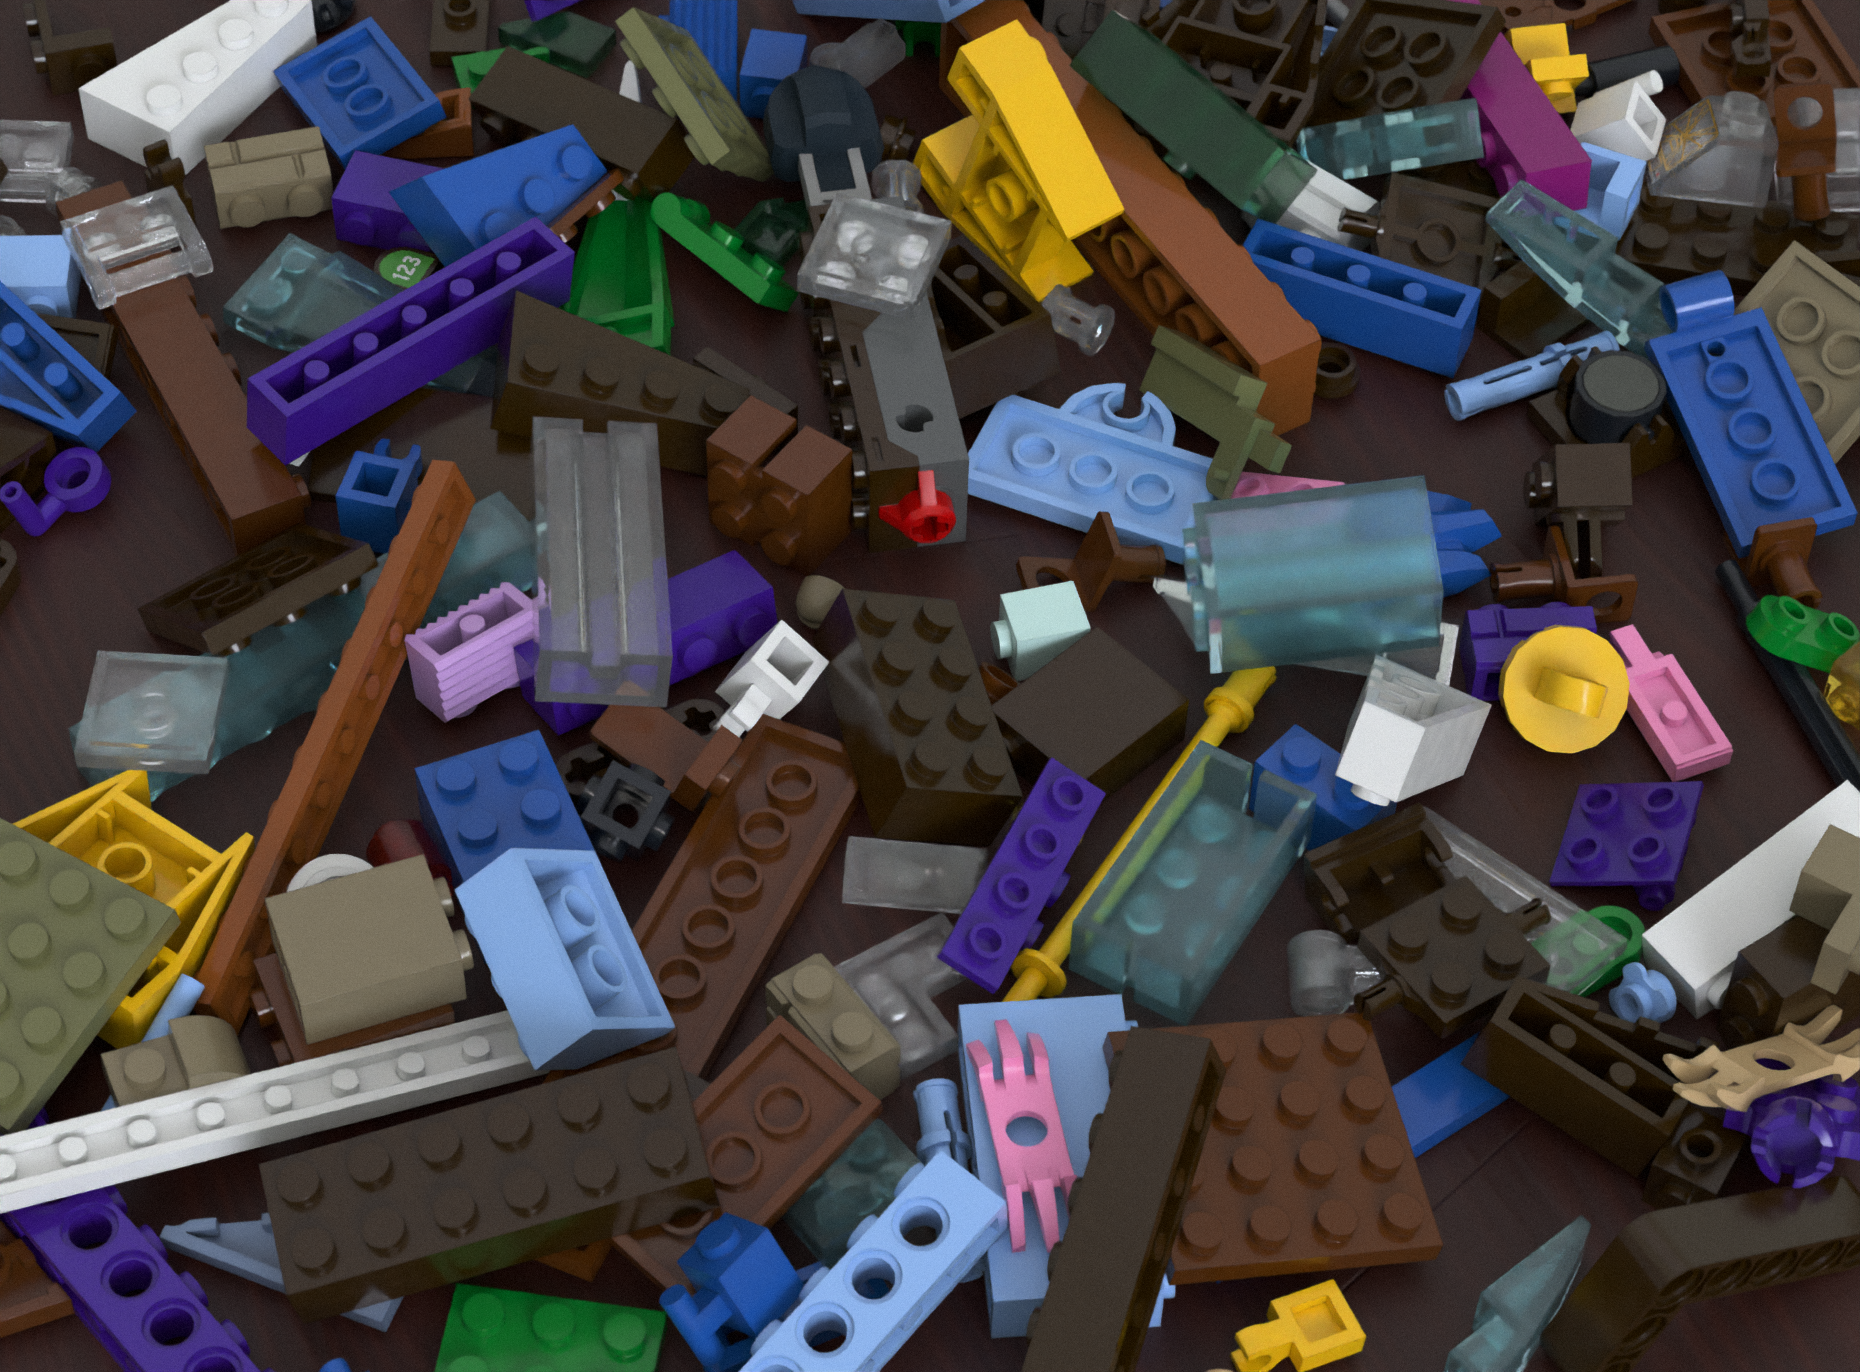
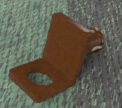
[1773,81,1838,221]
[1016,511,1166,612]
[1722,517,1822,609]
[1489,525,1638,624]

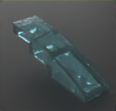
[1296,98,1484,181]
[1485,179,1674,360]
[1444,1215,1591,1372]

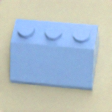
[455,848,676,1071]

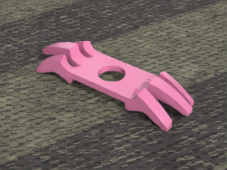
[966,1019,1077,1253]

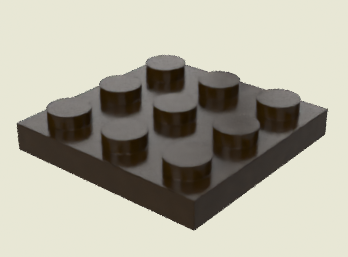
[1299,0,1506,157]
[137,523,379,657]

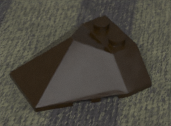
[1087,0,1328,175]

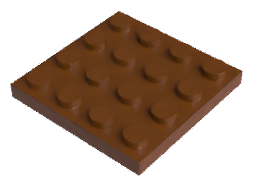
[1102,1012,1443,1286]

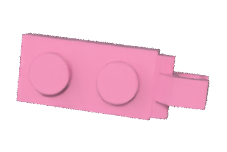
[1609,624,1733,782]

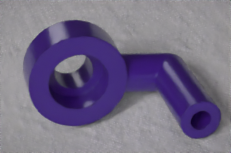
[0,447,112,536]

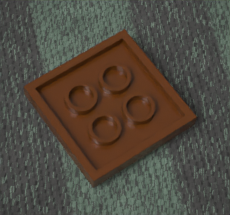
[1648,0,1860,144]

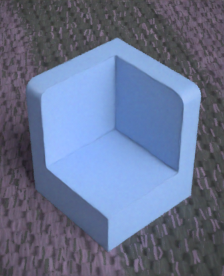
[1555,142,1646,240]

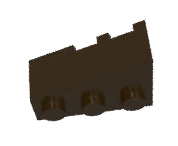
[917,234,1061,419]

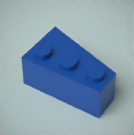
[389,124,608,267]
[0,281,137,453]

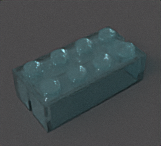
[1069,740,1317,1026]

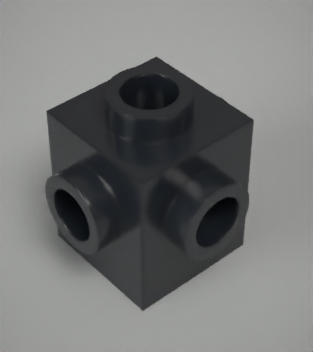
[576,760,676,863]

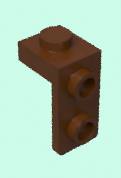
[590,686,743,813]

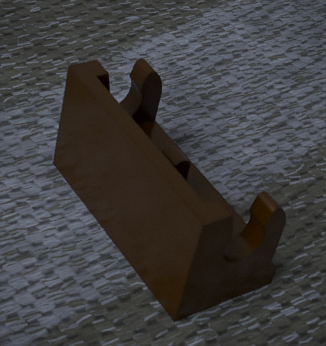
[1304,803,1456,945]

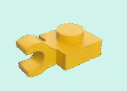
[1230,1279,1366,1372]

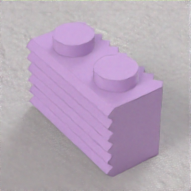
[405,582,546,723]

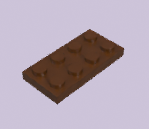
[606,1014,883,1297]

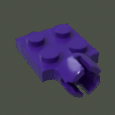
[1723,1058,1860,1188]

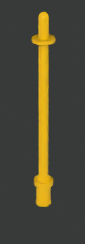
[1001,653,1277,1002]

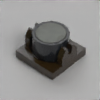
[1527,346,1690,479]

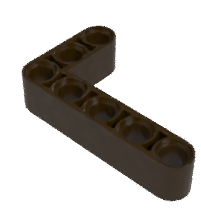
[1539,1176,1860,1372]

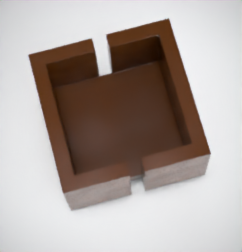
[706,395,852,576]

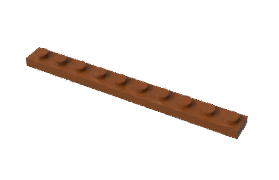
[193,459,476,1036]

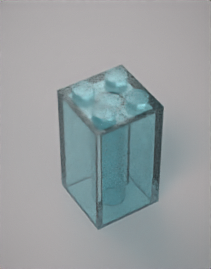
[1182,475,1444,674]

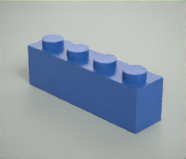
[1243,219,1481,378]

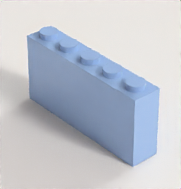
[957,994,1175,1338]

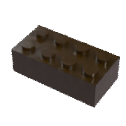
[812,588,1023,846]

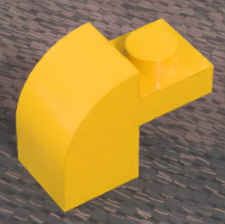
[1504,23,1589,114]

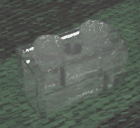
[842,836,988,914]

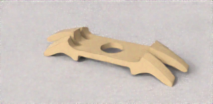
[1663,1004,1860,1112]

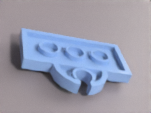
[968,383,1218,565]

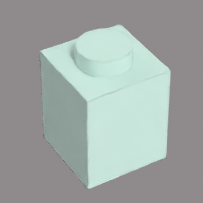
[990,581,1091,681]

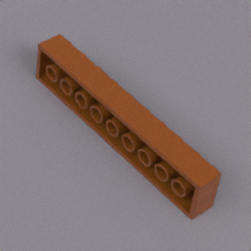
[939,0,1322,436]

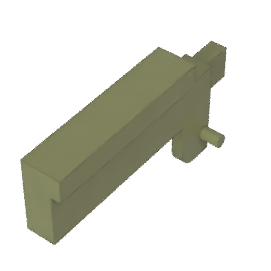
[1139,325,1292,502]

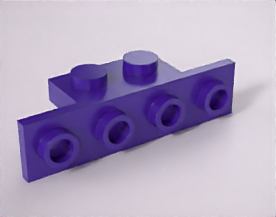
[936,757,1106,994]

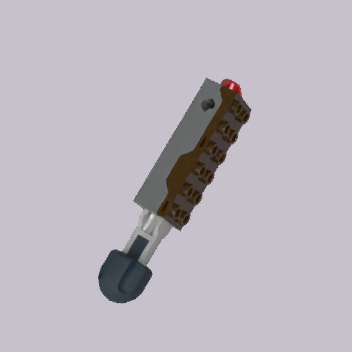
[763,65,969,553]

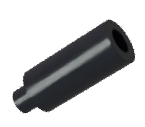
[1574,45,1680,99]

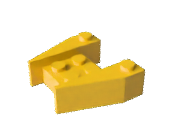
[911,19,1125,303]
[13,765,255,1049]

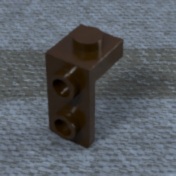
[22,0,117,96]

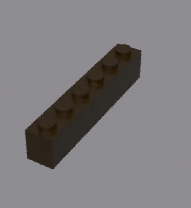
[1021,1026,1226,1372]

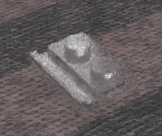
[0,120,74,203]

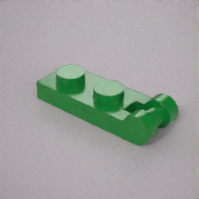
[650,192,799,312]

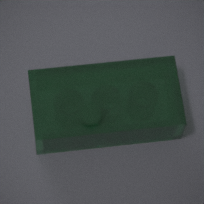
[1069,9,1318,224]

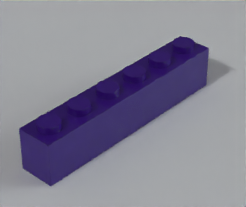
[247,216,575,465]

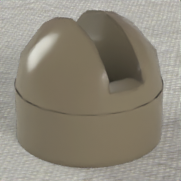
[795,575,845,629]

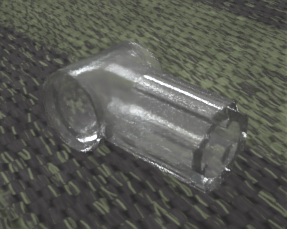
[809,19,906,89]
[1287,930,1402,1017]

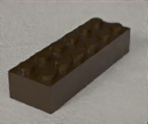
[259,1047,720,1324]

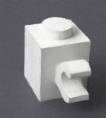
[713,620,829,737]

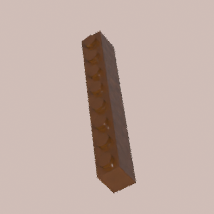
[55,180,312,556]

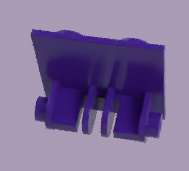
[1549,781,1704,911]

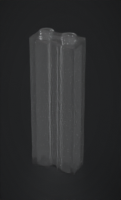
[528,417,673,707]

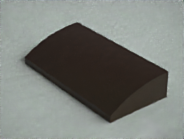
[308,388,571,529]

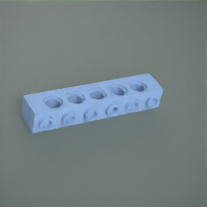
[739,1150,1008,1372]

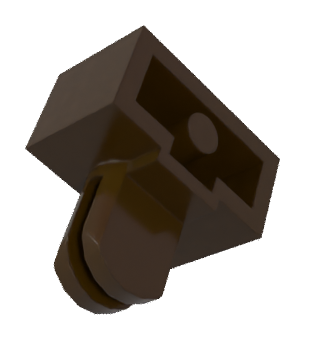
[1523,443,1633,579]

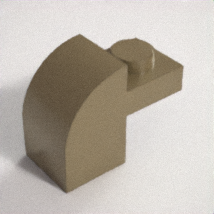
[1789,824,1860,995]
[101,1015,251,1108]

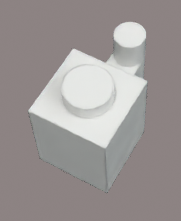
[1571,70,1666,161]

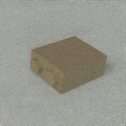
[264,854,474,1045]

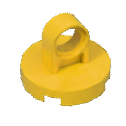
[1498,624,1630,754]

